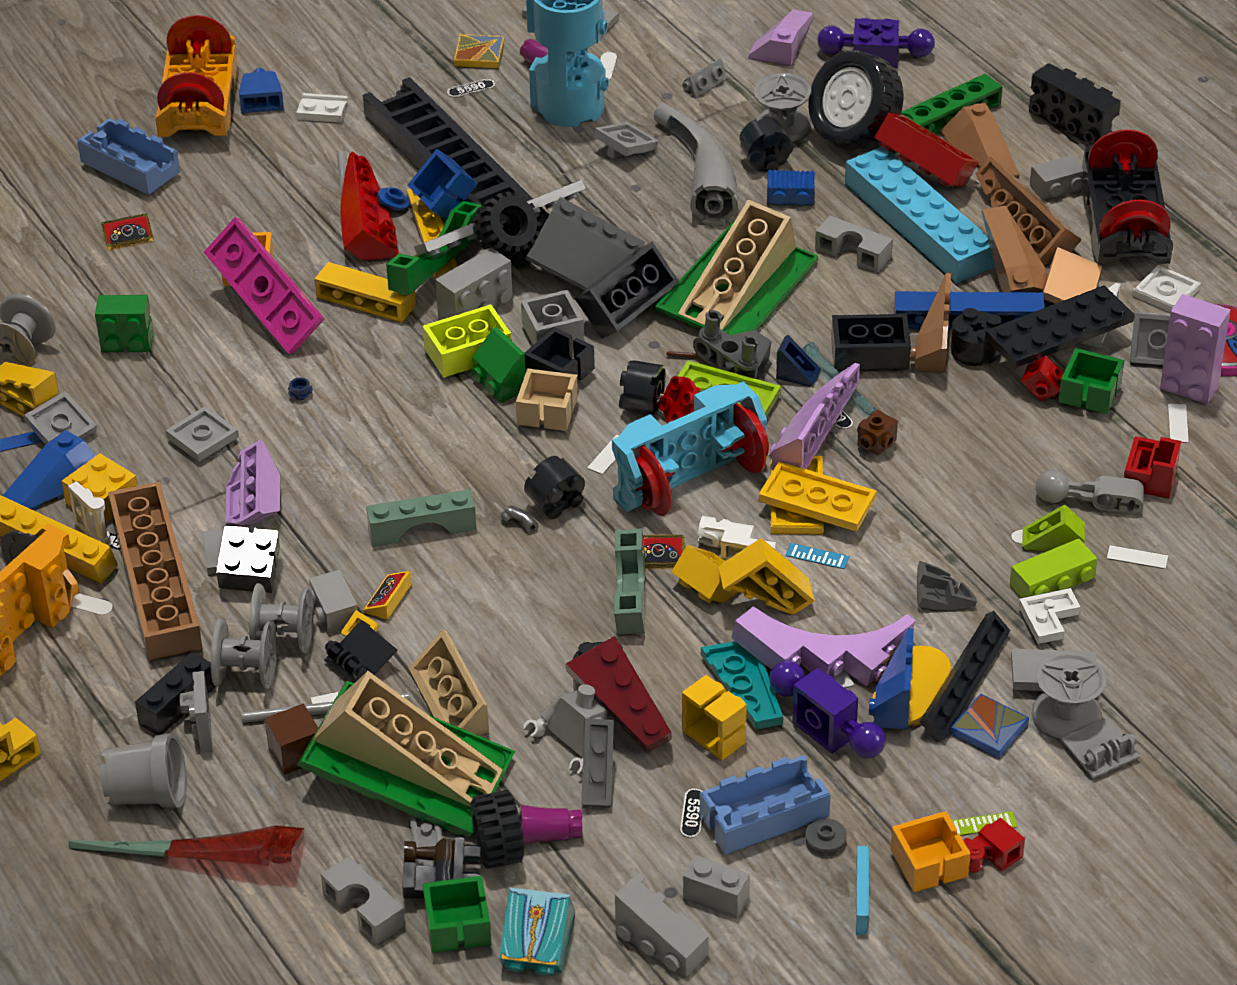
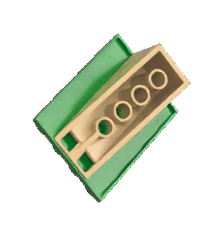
[656,200,819,335]
[297,671,515,837]

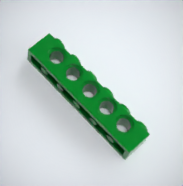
[892,74,1003,154]

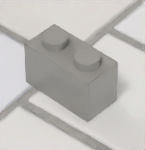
[1030,155,1084,200]
[309,569,358,633]
[683,855,750,918]

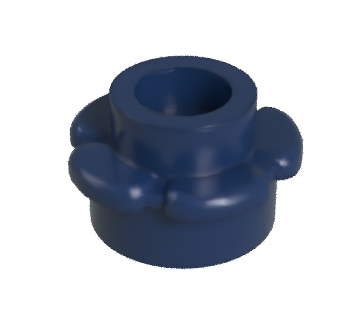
[288,377,313,400]

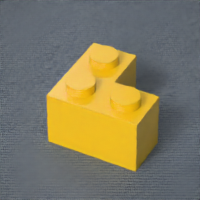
[0,718,41,782]

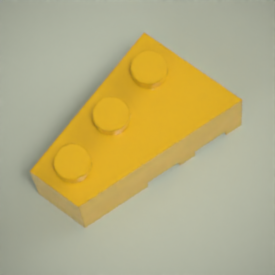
[0,362,60,417]
[718,538,815,615]

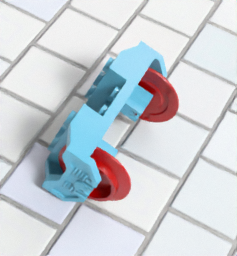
[612,382,769,516]

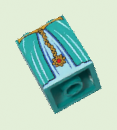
[499,888,575,976]

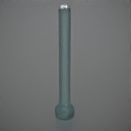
[802,342,876,416]

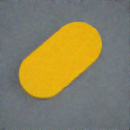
[872,646,951,727]

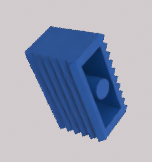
[767,170,815,205]

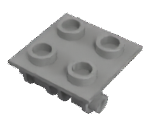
[1061,717,1141,779]

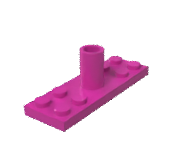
[203,217,325,354]

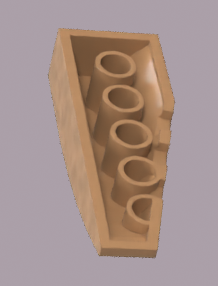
[976,156,1082,265]

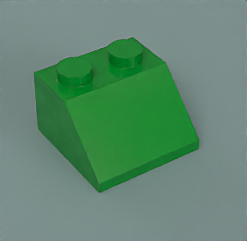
[472,327,526,403]

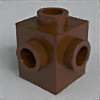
[857,410,898,456]

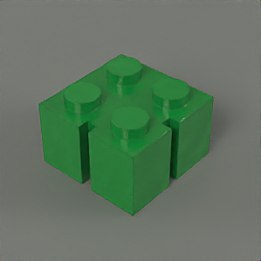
[95,295,154,352]
[1059,348,1125,414]
[423,875,492,953]

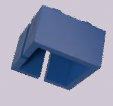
[407,149,477,220]

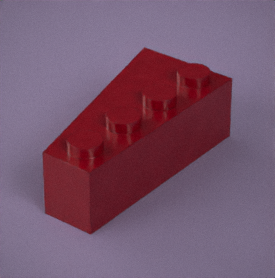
[565,636,672,753]

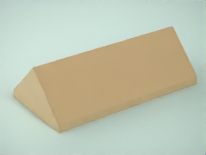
[409,630,489,736]

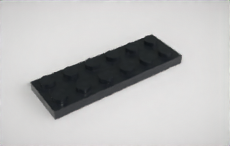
[985,285,1134,368]

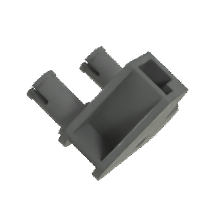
[693,310,772,380]

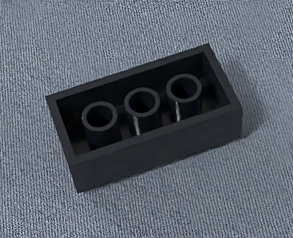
[574,241,679,339]

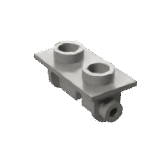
[682,58,728,98]

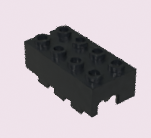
[1029,63,1121,145]

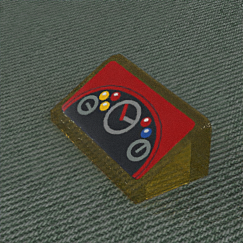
[101,213,154,250]
[643,535,685,568]

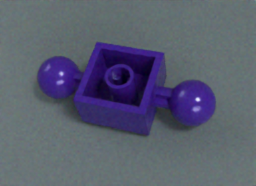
[817,18,935,68]
[769,661,886,759]

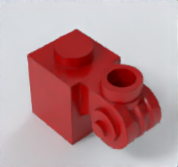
[963,817,1025,873]

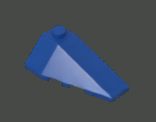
[869,628,914,729]

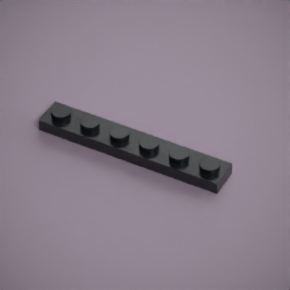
[920,611,1011,742]

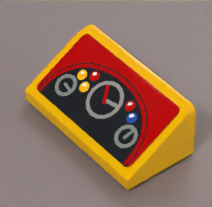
[363,571,412,620]

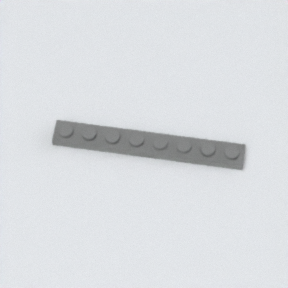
[414,180,585,257]

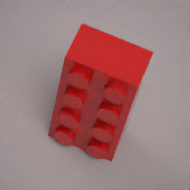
[874,113,979,188]

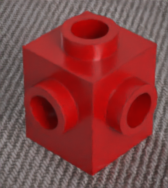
[1022,355,1063,401]

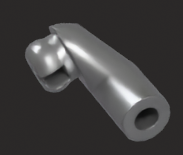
[500,505,538,533]

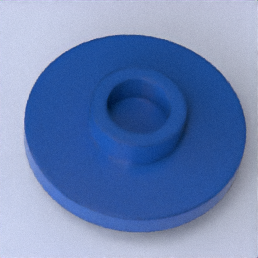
[377,187,409,211]

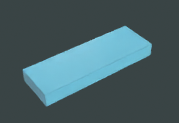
[856,846,869,935]

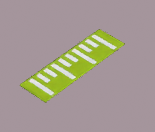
[952,811,1018,835]

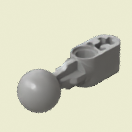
[1036,470,1144,515]

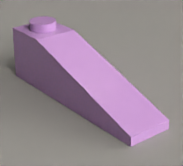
[748,9,814,66]

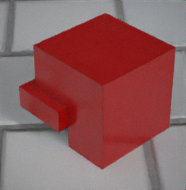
[1124,436,1182,499]

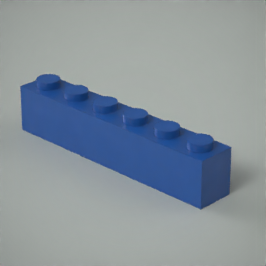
[894,291,1045,330]

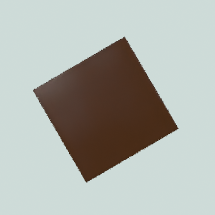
[264,703,318,775]

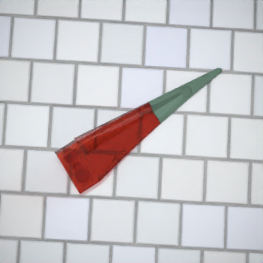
[69,825,304,866]

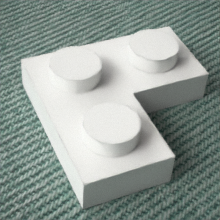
[1019,588,1080,644]

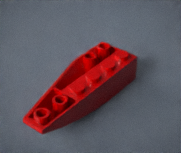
[340,151,399,261]

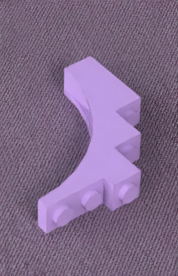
[731,606,916,687]

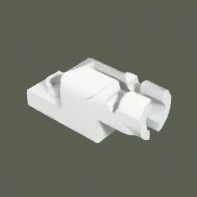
[698,515,776,561]

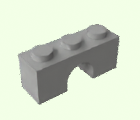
[815,216,893,273]
[321,856,406,945]

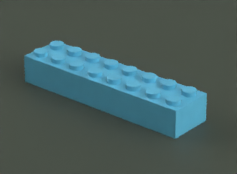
[845,147,995,284]

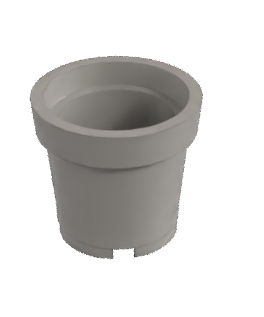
[100,732,187,808]

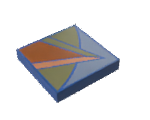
[951,694,1029,758]

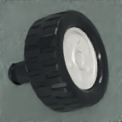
[808,50,904,150]

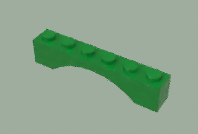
[386,201,481,295]

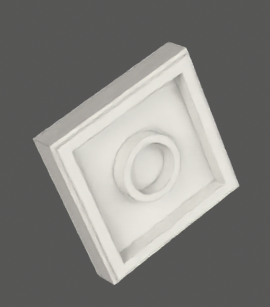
[1133,265,1201,313]

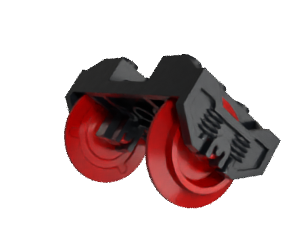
[1082,130,1173,264]

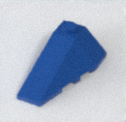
[2,430,95,511]

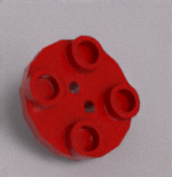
[658,376,701,423]

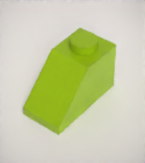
[1022,504,1085,551]

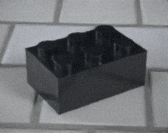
[831,314,911,371]

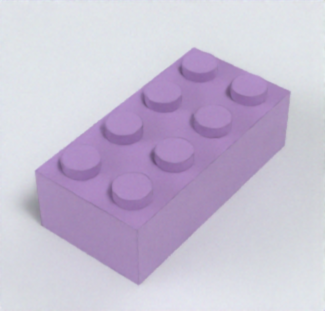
[1160,294,1231,405]

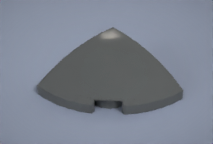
[917,561,977,610]

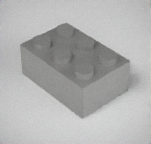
[435,248,513,320]

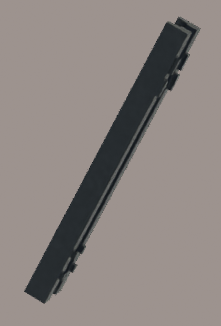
[362,77,550,269]

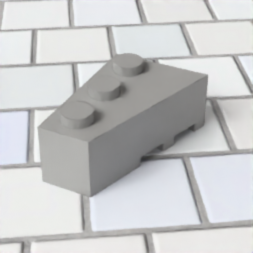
[615,872,709,977]

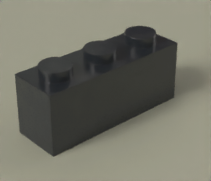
[135,652,216,735]

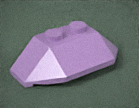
[225,439,280,526]

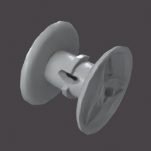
[754,73,812,142]
[0,294,56,367]
[249,583,314,654]
[211,617,277,689]
[1032,651,1107,739]

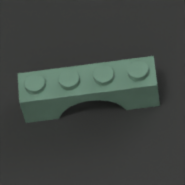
[366,489,477,547]
[614,529,645,635]

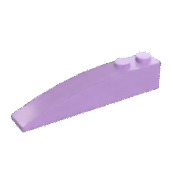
[769,363,860,470]

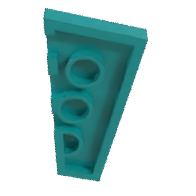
[700,641,783,729]

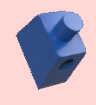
[239,68,284,113]

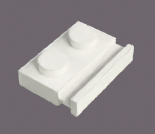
[296,93,348,123]

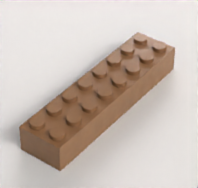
[108,482,203,660]

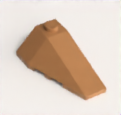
[941,103,1019,178]
[981,206,1048,293]
[910,273,951,373]

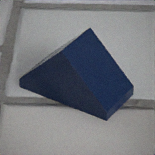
[776,335,821,387]

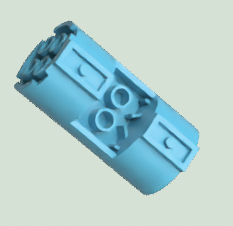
[526,0,609,127]

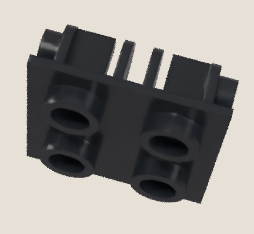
[324,620,398,683]

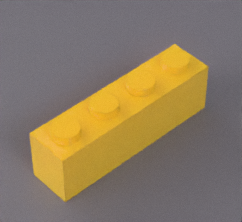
[314,262,416,323]

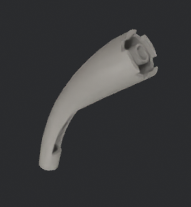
[654,103,739,226]

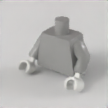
[523,685,607,776]

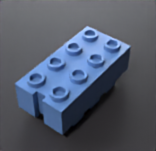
[77,118,180,195]
[700,755,831,855]

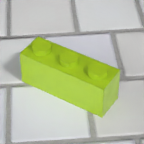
[1010,539,1097,598]

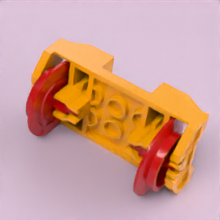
[155,15,237,137]

